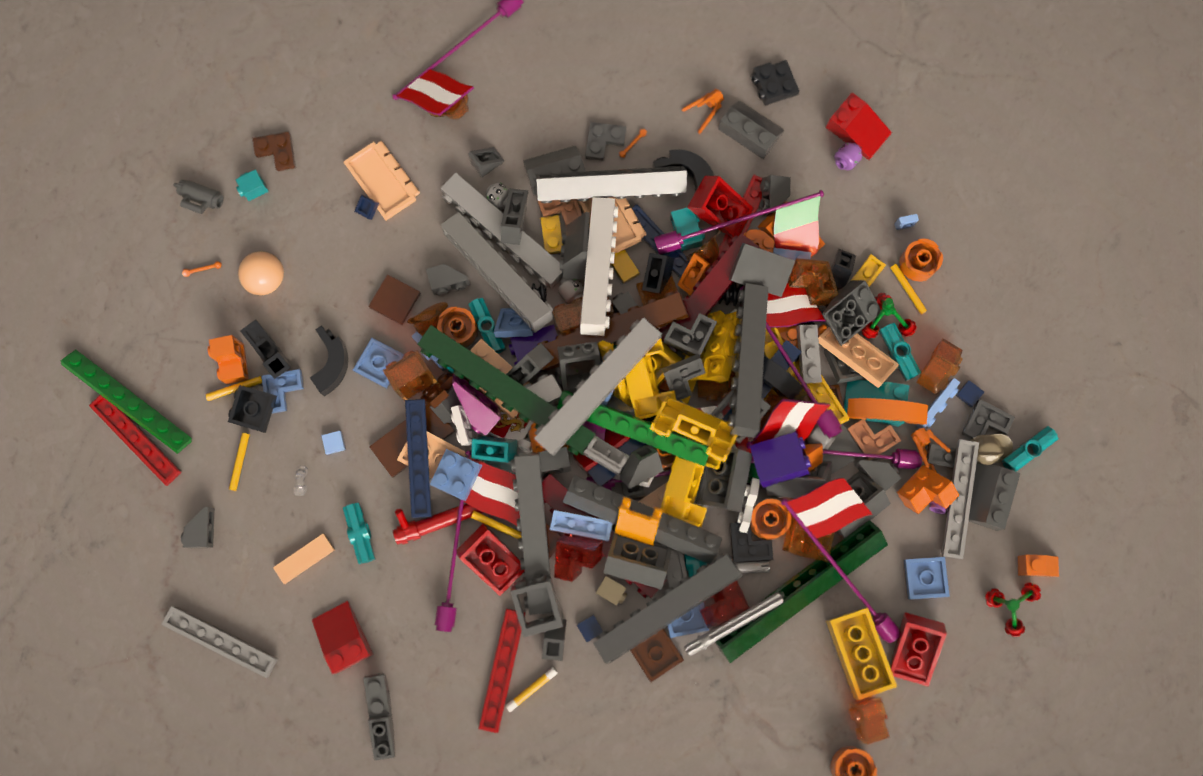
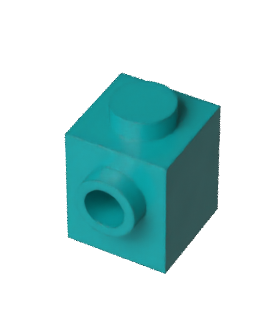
[235,169,269,201]

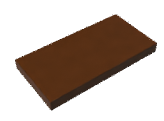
[369,404,455,478]

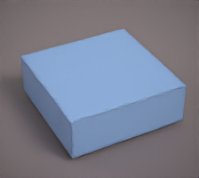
[895,214,919,230]
[321,431,346,455]

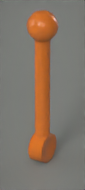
[619,129,647,158]
[182,261,222,277]

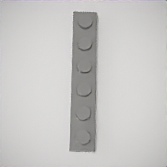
[941,439,979,559]
[161,606,278,678]

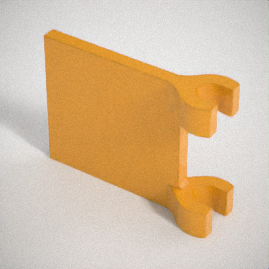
[615,497,663,546]

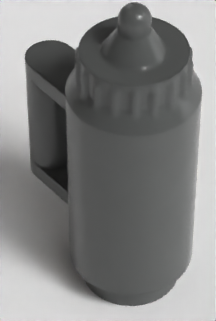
[173,180,224,214]

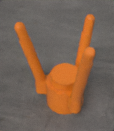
[682,89,724,134]
[911,427,951,473]

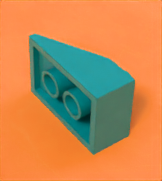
[844,380,910,427]

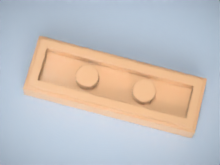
[273,534,335,584]

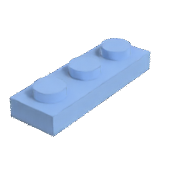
[915,378,960,429]
[550,510,612,542]

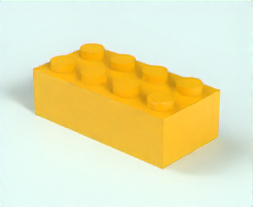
[826,608,897,700]

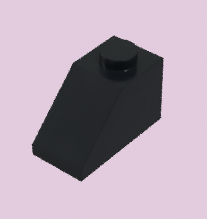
[826,249,856,289]
[642,253,675,294]

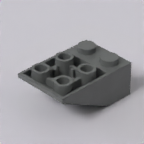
[822,280,881,346]

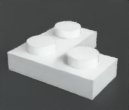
[451,405,480,446]
[737,478,760,533]

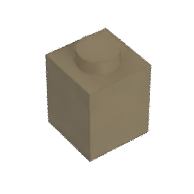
[596,576,627,605]

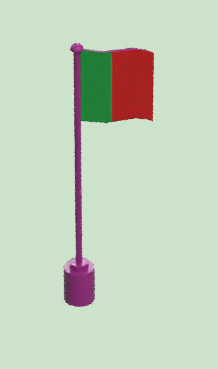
[654,190,824,256]

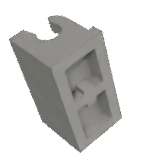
[584,436,629,475]

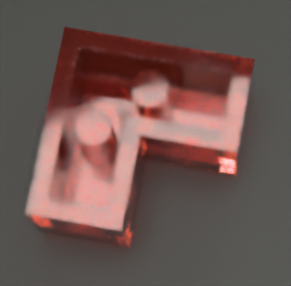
[554,533,603,582]
[700,580,750,628]

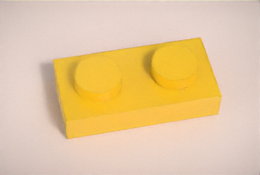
[541,215,563,255]

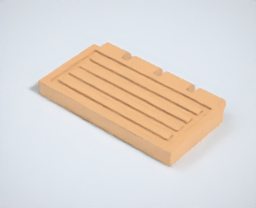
[344,141,420,221]
[577,197,646,253]

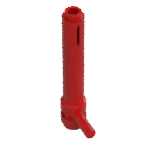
[392,503,483,545]

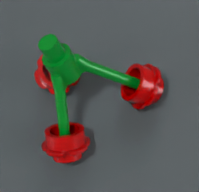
[862,293,917,339]
[985,582,1041,637]

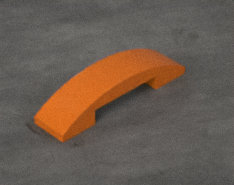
[847,398,928,425]

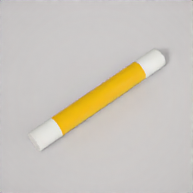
[505,667,557,712]

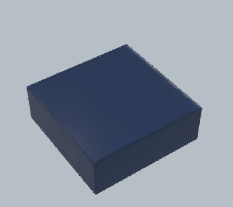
[354,195,379,220]
[956,380,984,407]
[577,615,603,642]

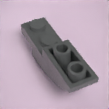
[363,673,395,761]

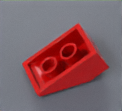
[826,92,892,160]
[688,176,754,238]
[457,524,525,596]
[312,601,374,675]
[890,612,947,687]

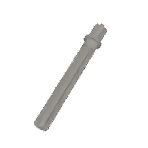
[684,592,784,656]

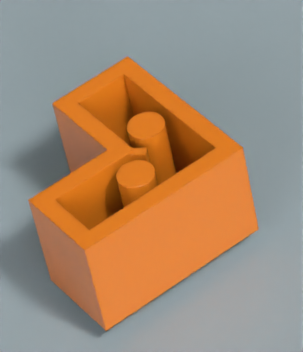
[207,335,249,384]
[897,465,959,514]

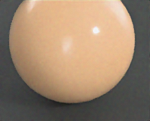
[238,251,284,295]

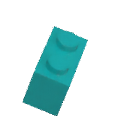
[670,207,705,252]
[471,436,518,463]

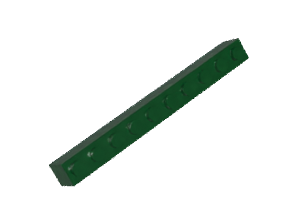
[417,325,596,456]
[715,520,888,663]

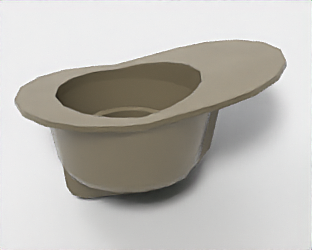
[970,434,1013,465]

